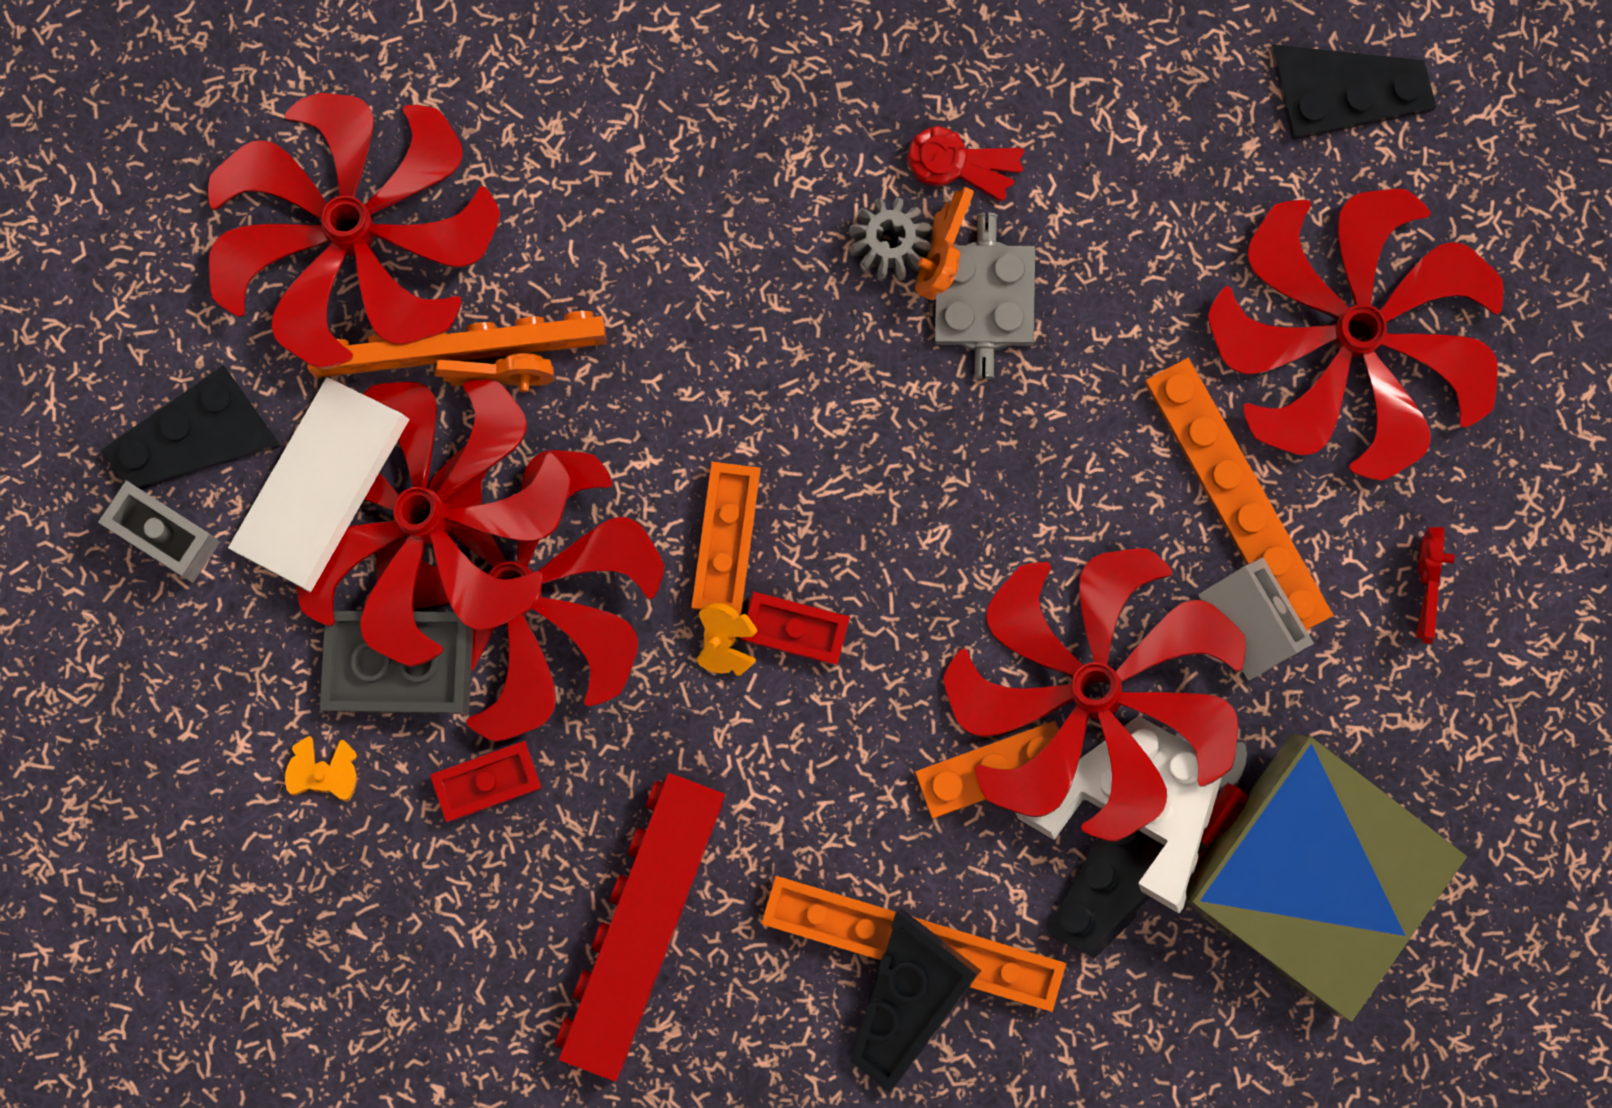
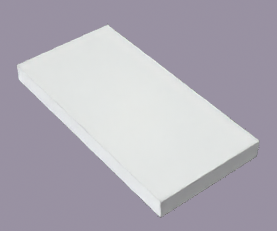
[228,377,410,592]

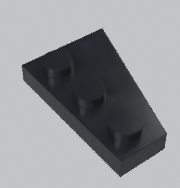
[1270,44,1436,140]
[101,365,281,489]
[1046,830,1207,959]
[850,908,982,1092]

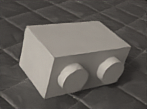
[98,480,220,583]
[1198,558,1314,681]

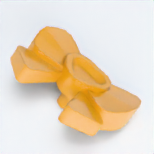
[697,603,757,676]
[285,736,357,802]

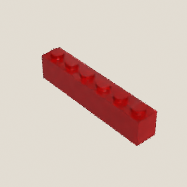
[554,772,726,1082]

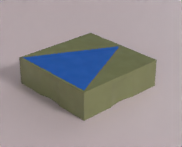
[1185,734,1467,1022]

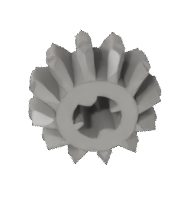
[849,198,931,281]

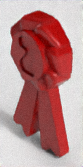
[906,126,1024,201]
[1415,527,1455,644]

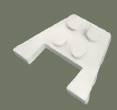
[1015,716,1222,913]

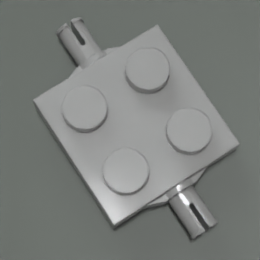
[935,213,1036,380]

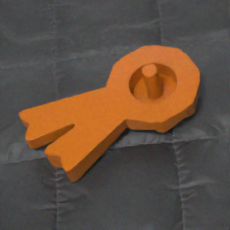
[915,187,974,301]
[435,353,555,393]

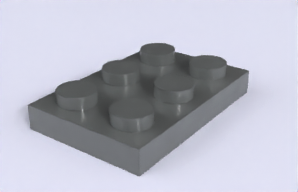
[320,611,473,714]

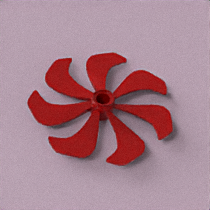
[208,93,501,369]
[1207,189,1504,481]
[296,379,571,667]
[376,445,665,742]
[943,548,1246,842]

